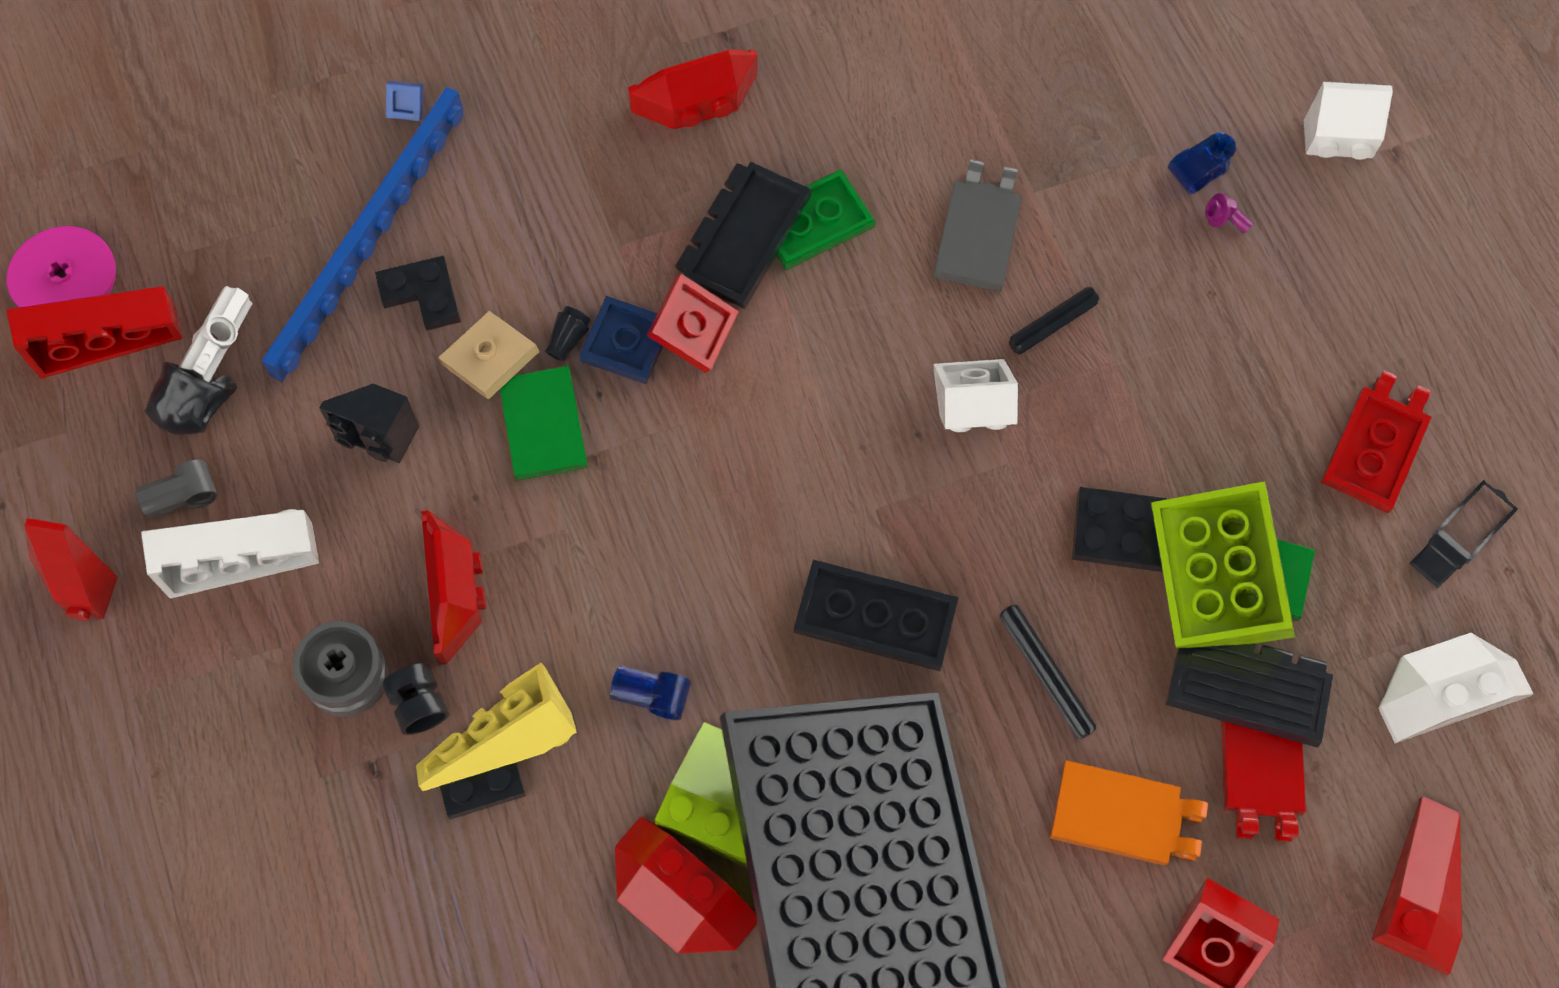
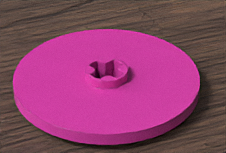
[7,226,116,307]

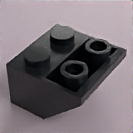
[319,383,419,464]

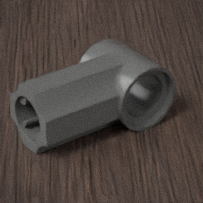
[135,459,218,520]

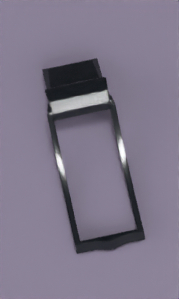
[1409,480,1518,588]

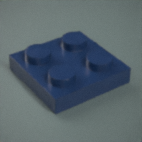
[579,296,663,384]

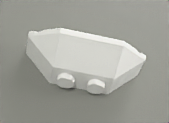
[1378,633,1533,743]

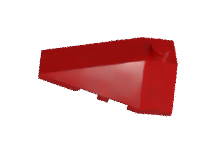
[24,518,118,621]

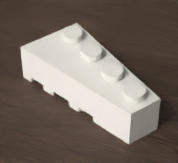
[141,509,319,598]

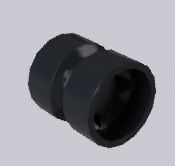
[382,663,450,735]

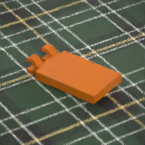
[1050,760,1208,866]

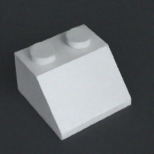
[1304,82,1393,160]
[934,359,1018,432]

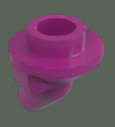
[1205,193,1254,234]

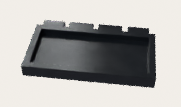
[675,161,812,309]
[1165,644,1333,748]

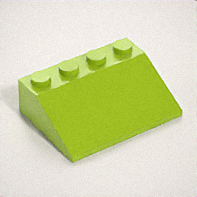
[1151,481,1295,648]
[655,722,748,869]

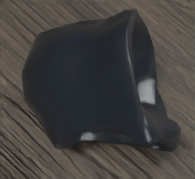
[144,362,237,435]

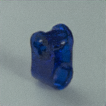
[1168,133,1236,194]

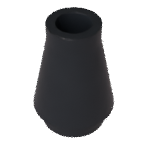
[545,306,590,362]

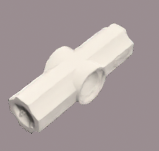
[178,286,253,382]

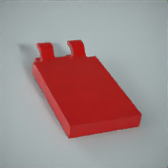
[1320,370,1432,513]
[1221,721,1306,842]

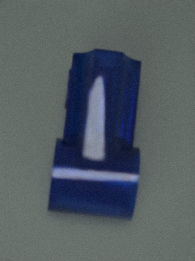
[609,665,692,720]

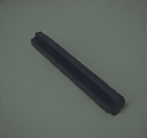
[1000,604,1096,739]

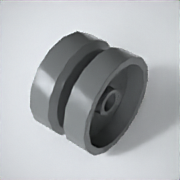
[293,621,389,717]

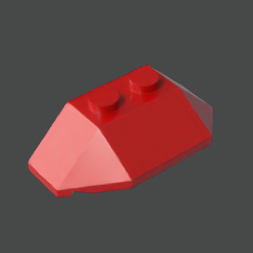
[628,49,758,130]
[421,510,487,665]
[615,817,758,954]

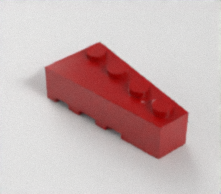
[6,286,183,379]

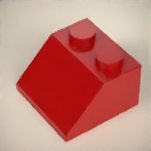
[1162,878,1279,988]

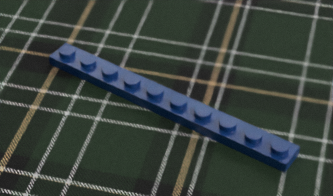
[262,87,464,382]

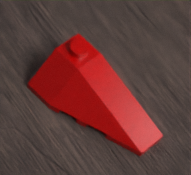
[1371,796,1462,975]

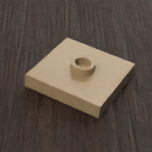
[438,311,539,399]

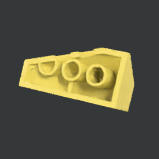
[416,663,577,791]

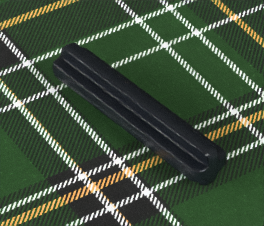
[1009,287,1100,354]

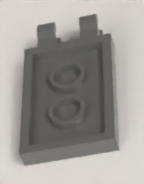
[933,159,1022,292]

